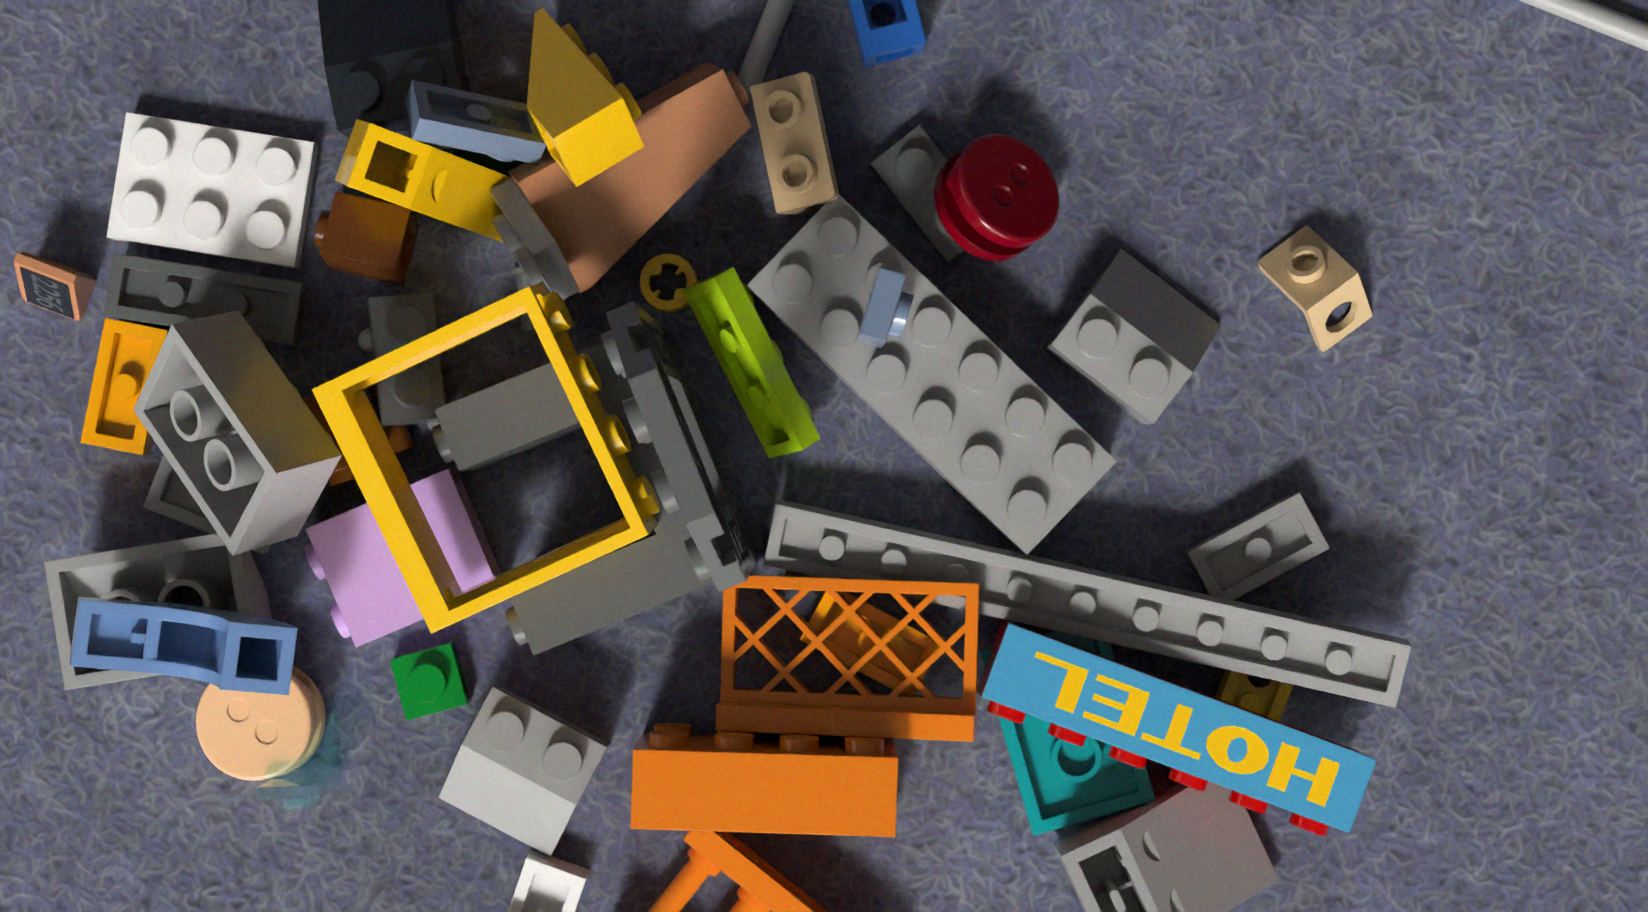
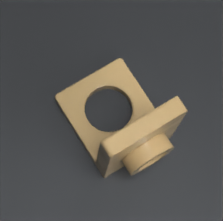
[1257,226,1373,352]

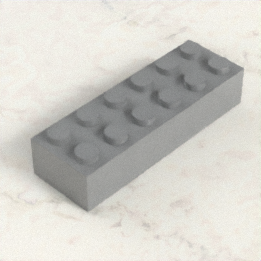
[747,195,1117,555]

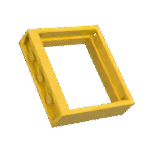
[312,282,660,634]

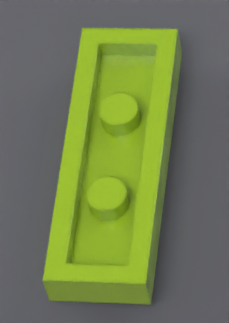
[682,267,821,459]

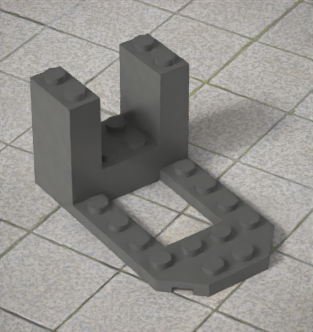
[432,301,758,656]

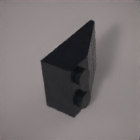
[317,0,471,139]

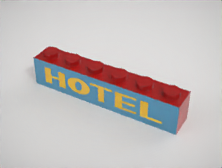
[977,619,1377,837]

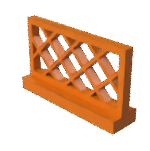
[716,574,980,742]

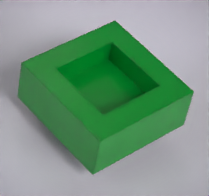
[390,641,471,721]

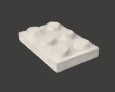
[106,112,319,269]

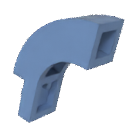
[69,596,298,695]

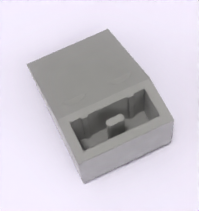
[1053,781,1278,912]

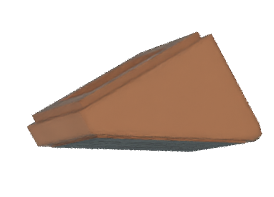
[13,251,97,321]

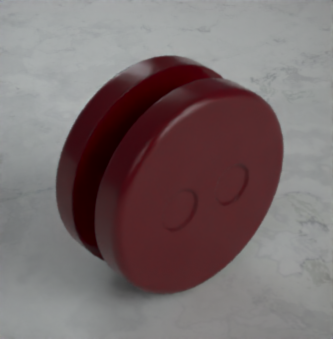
[934,133,1060,261]

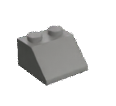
[1044,248,1221,425]
[439,685,611,857]

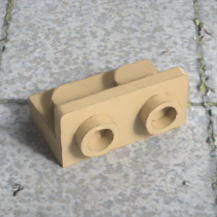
[750,72,839,216]

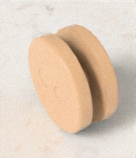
[196,666,326,781]

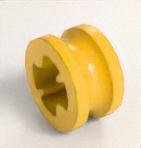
[639,253,697,312]

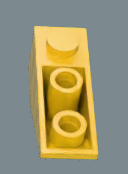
[527,8,645,187]
[335,119,511,243]

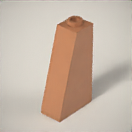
[508,62,751,294]

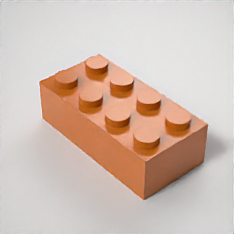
[630,723,898,837]

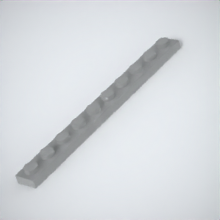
[764,499,1412,708]

